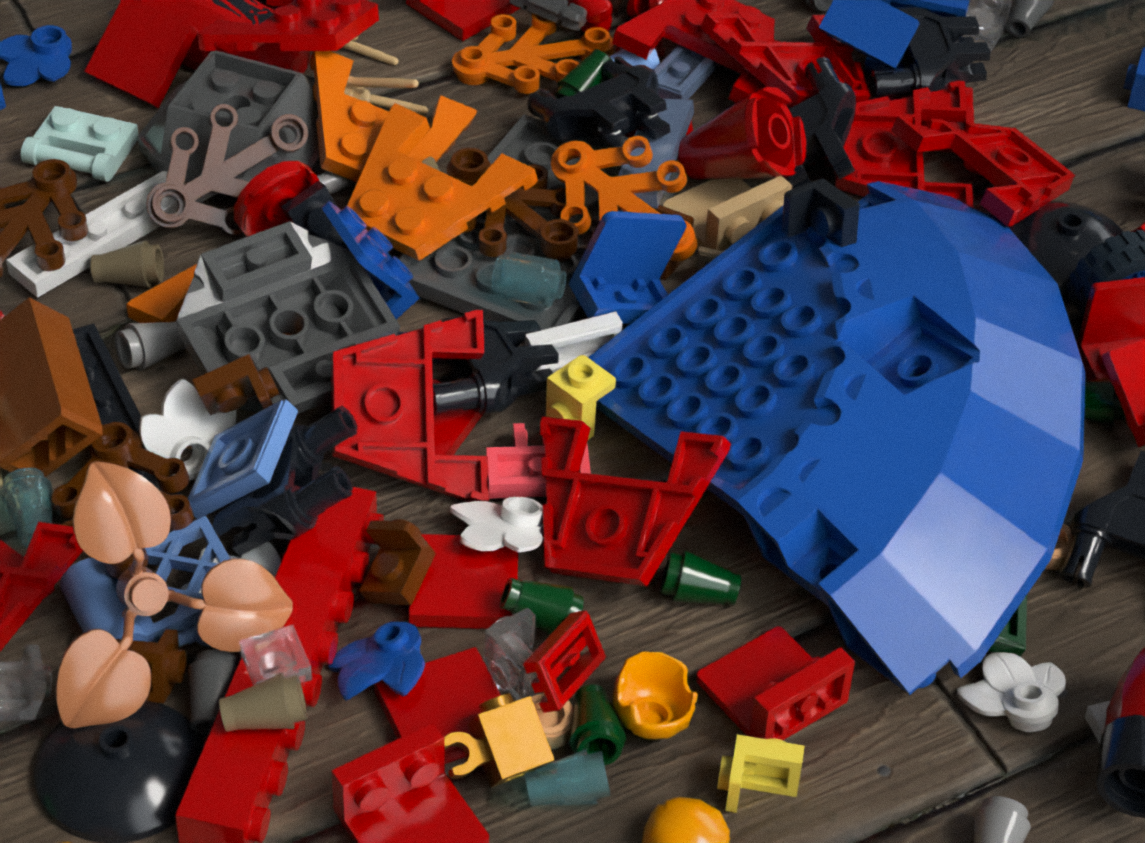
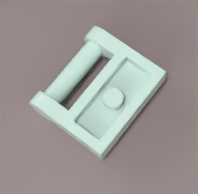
[21,106,139,182]

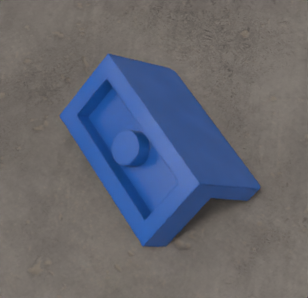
[819,0,919,69]

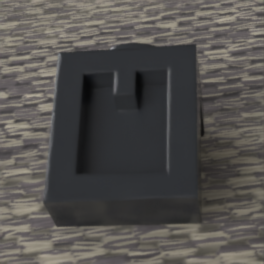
[782,179,860,247]
[280,181,349,250]

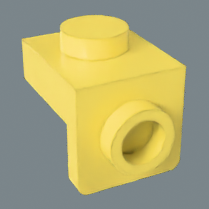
[545,355,616,440]
[717,734,805,813]

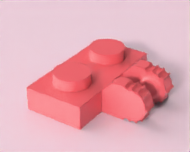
[486,423,591,499]

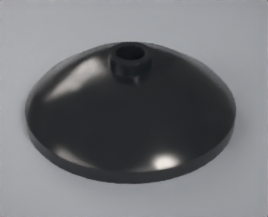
[1009,201,1124,302]
[34,700,204,843]

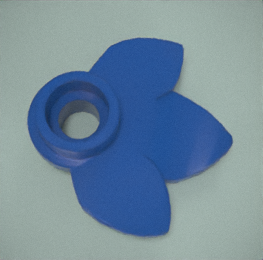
[0,25,72,86]
[328,622,425,701]

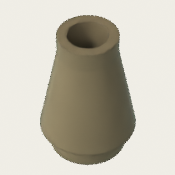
[90,241,165,288]
[219,673,307,732]

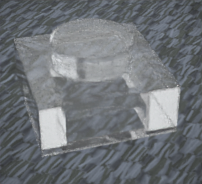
[239,625,312,685]

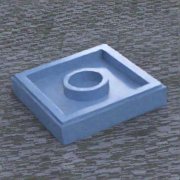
[188,399,298,519]

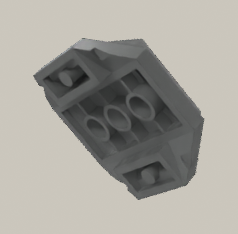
[138,51,321,182]
[176,221,400,414]

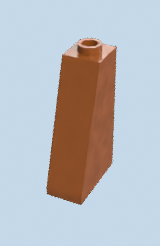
[0,297,103,484]

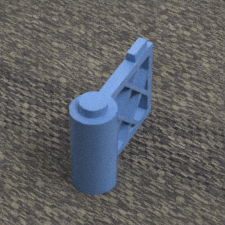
[60,516,231,643]

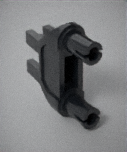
[870,7,991,98]
[527,57,671,149]
[727,57,856,188]
[399,316,559,415]
[213,406,358,556]
[1058,450,1145,588]

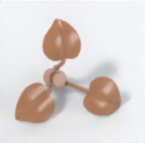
[55,461,293,728]

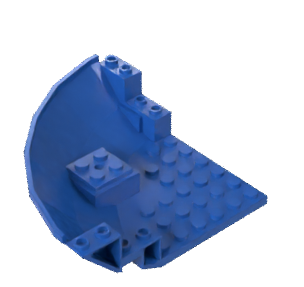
[588,181,1086,695]

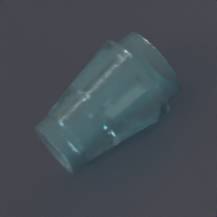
[0,468,52,548]
[525,749,611,807]

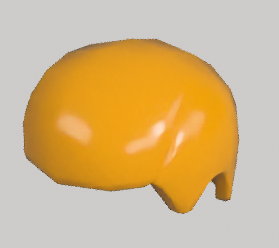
[612,651,698,739]
[642,797,730,843]

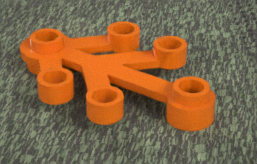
[452,14,614,94]
[551,136,697,261]

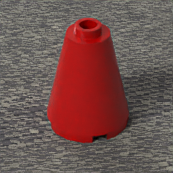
[677,87,806,180]

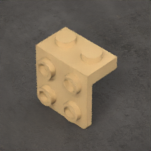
[663,176,793,252]

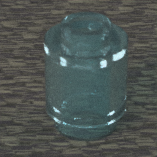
[492,252,566,307]

